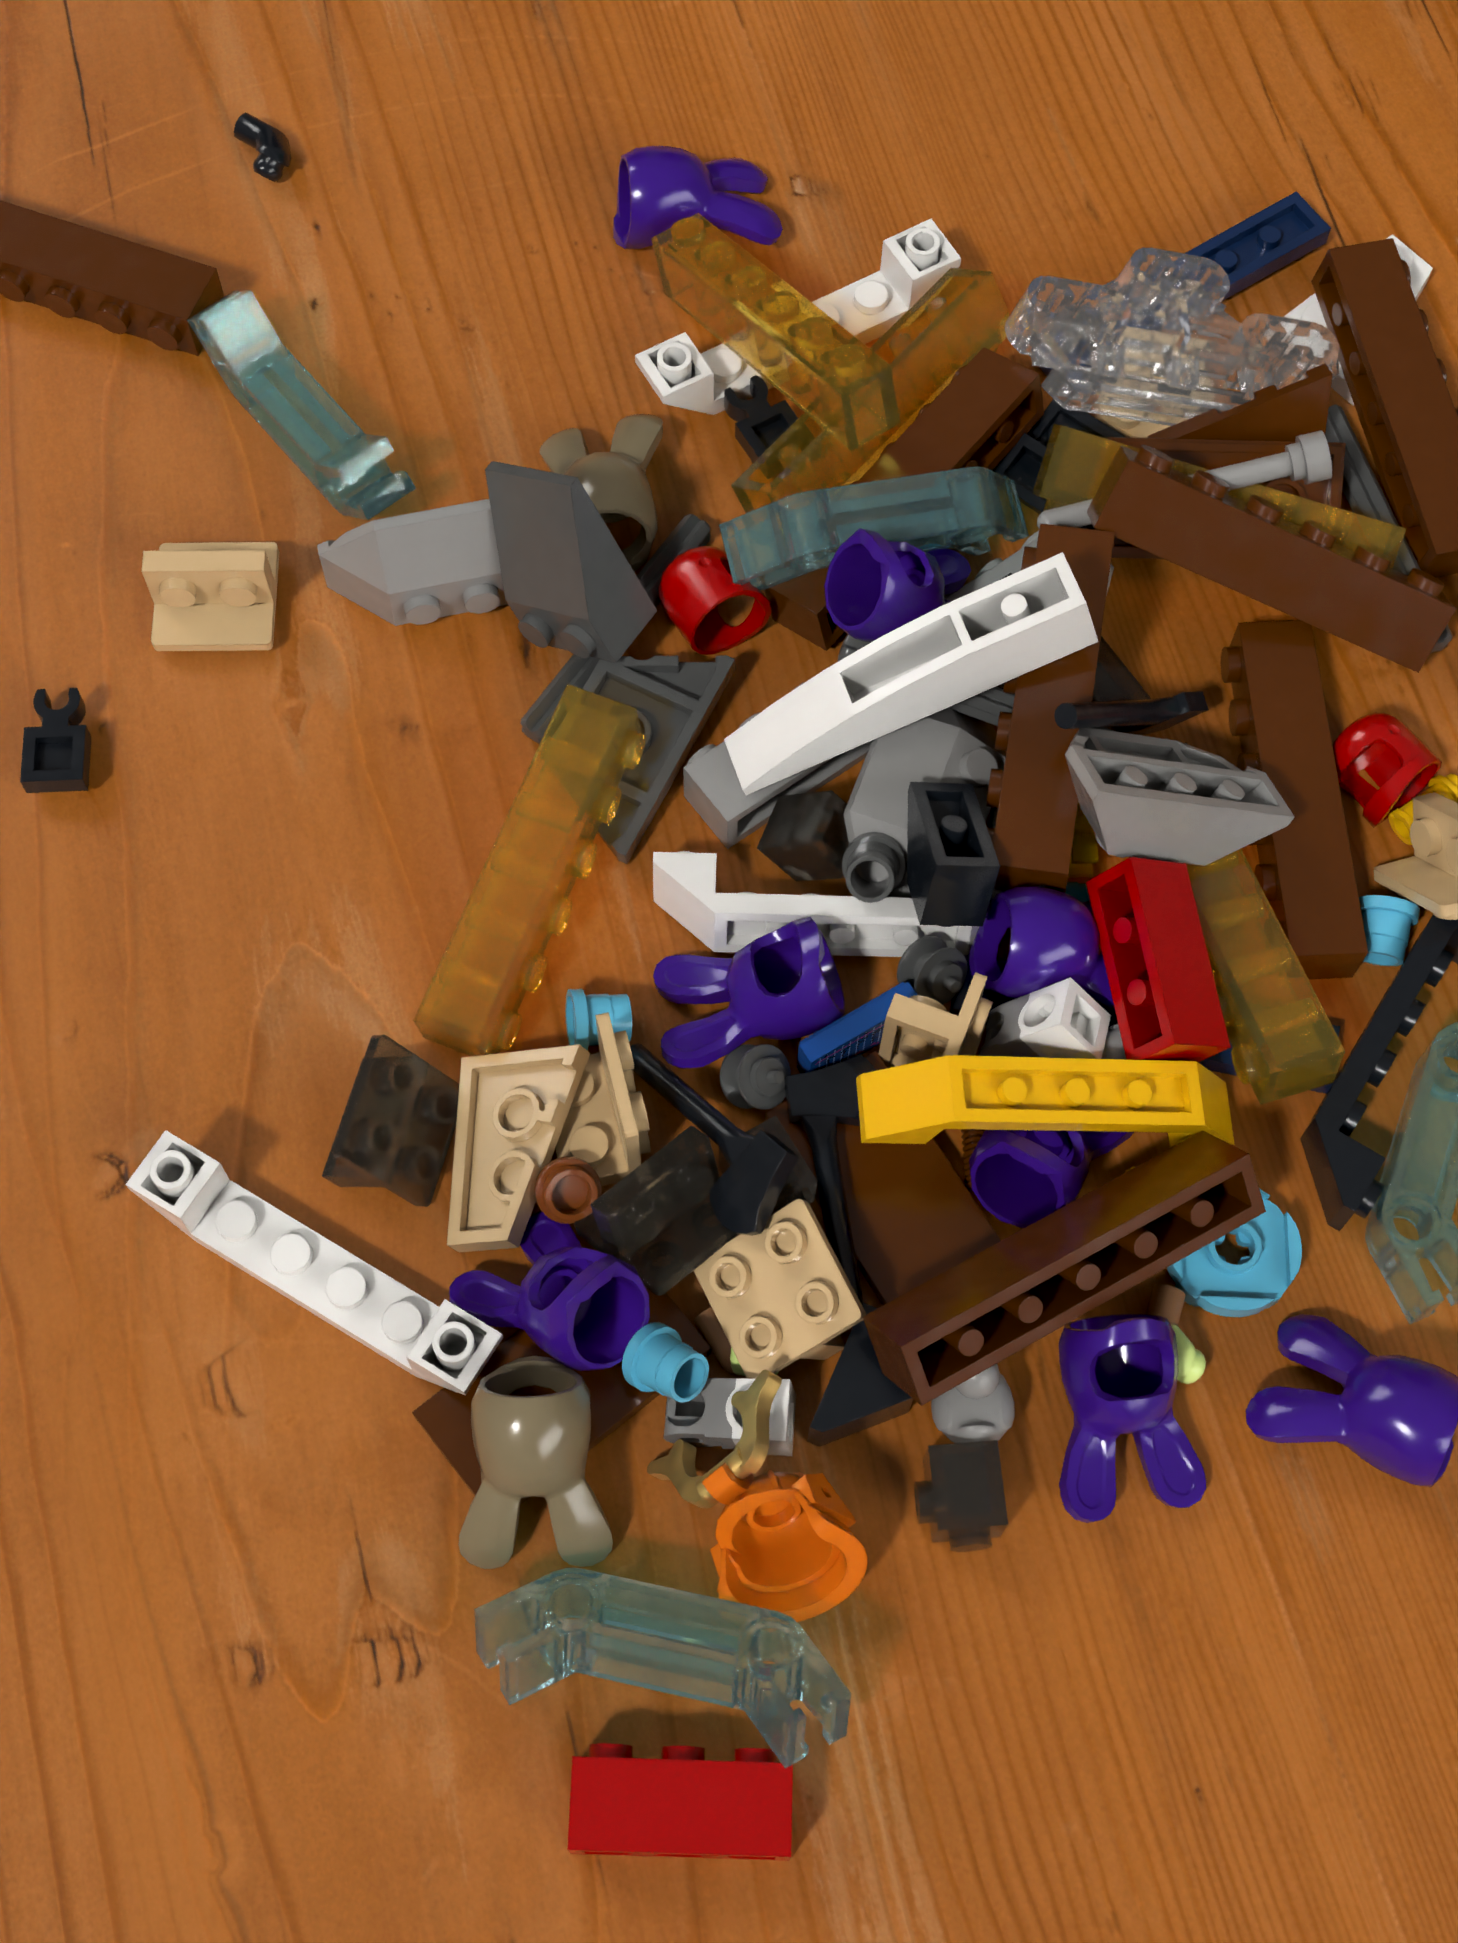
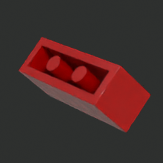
[1086,857,1231,1062]
[567,1743,793,1861]

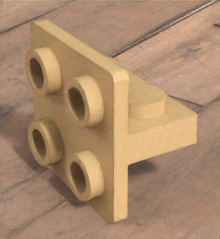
[141,542,279,651]
[1374,792,1458,920]
[878,972,993,1068]
[693,1199,866,1379]

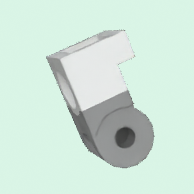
[979,977,1111,1059]
[663,1378,796,1456]

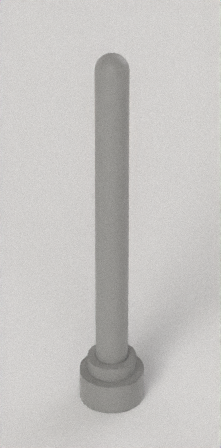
[1037,430,1332,529]

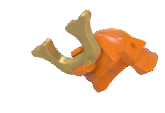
[647,1370,868,1626]

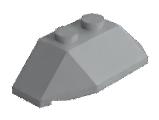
[317,499,508,626]
[843,708,1006,898]
[1065,728,1295,866]

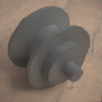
[897,936,968,1005]
[720,1044,791,1109]

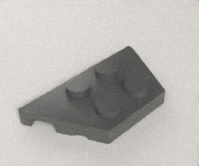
[544,655,736,864]

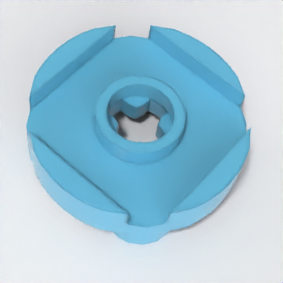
[1167,1188,1302,1317]

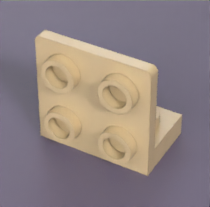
[555,1012,651,1186]

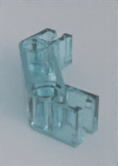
[187,290,416,520]
[719,467,1029,591]
[1365,1022,1458,1324]
[474,1568,851,1768]

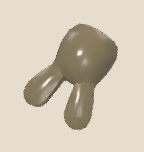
[540,414,663,572]
[458,1356,613,1569]

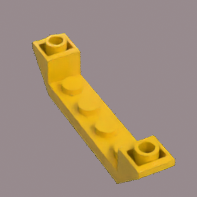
[856,1055,1235,1147]

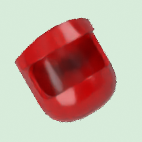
[658,546,772,655]
[1332,712,1442,828]

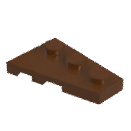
[1148,363,1333,441]

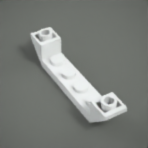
[635,218,961,415]
[653,851,1003,957]
[125,1130,503,1395]

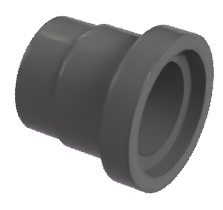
[842,832,907,903]

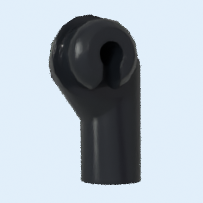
[234,113,291,182]

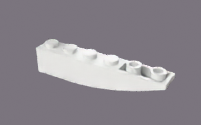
[724,552,1099,795]

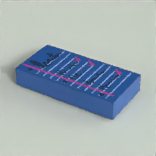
[796,982,917,1074]

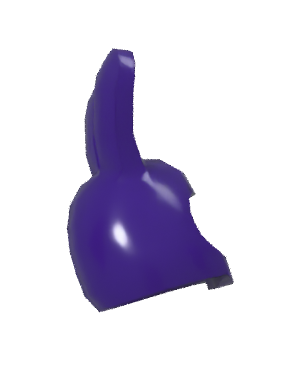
[613,146,783,249]
[824,528,971,642]
[969,887,1115,1011]
[653,917,845,1068]
[969,1130,1134,1228]
[449,1212,650,1371]
[1059,1314,1206,1523]
[1245,1314,1458,1487]

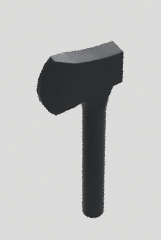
[1054,691,1209,735]
[630,1043,800,1236]
[784,1054,876,1305]

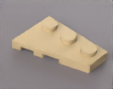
[447,1044,590,1252]

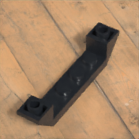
[1300,915,1458,1231]

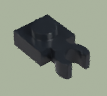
[724,375,814,479]
[20,688,91,793]

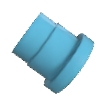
[1359,895,1420,966]
[565,988,632,1050]
[622,1322,709,1403]

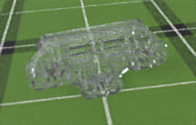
[1005,248,1340,426]

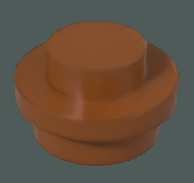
[534,1157,602,1224]

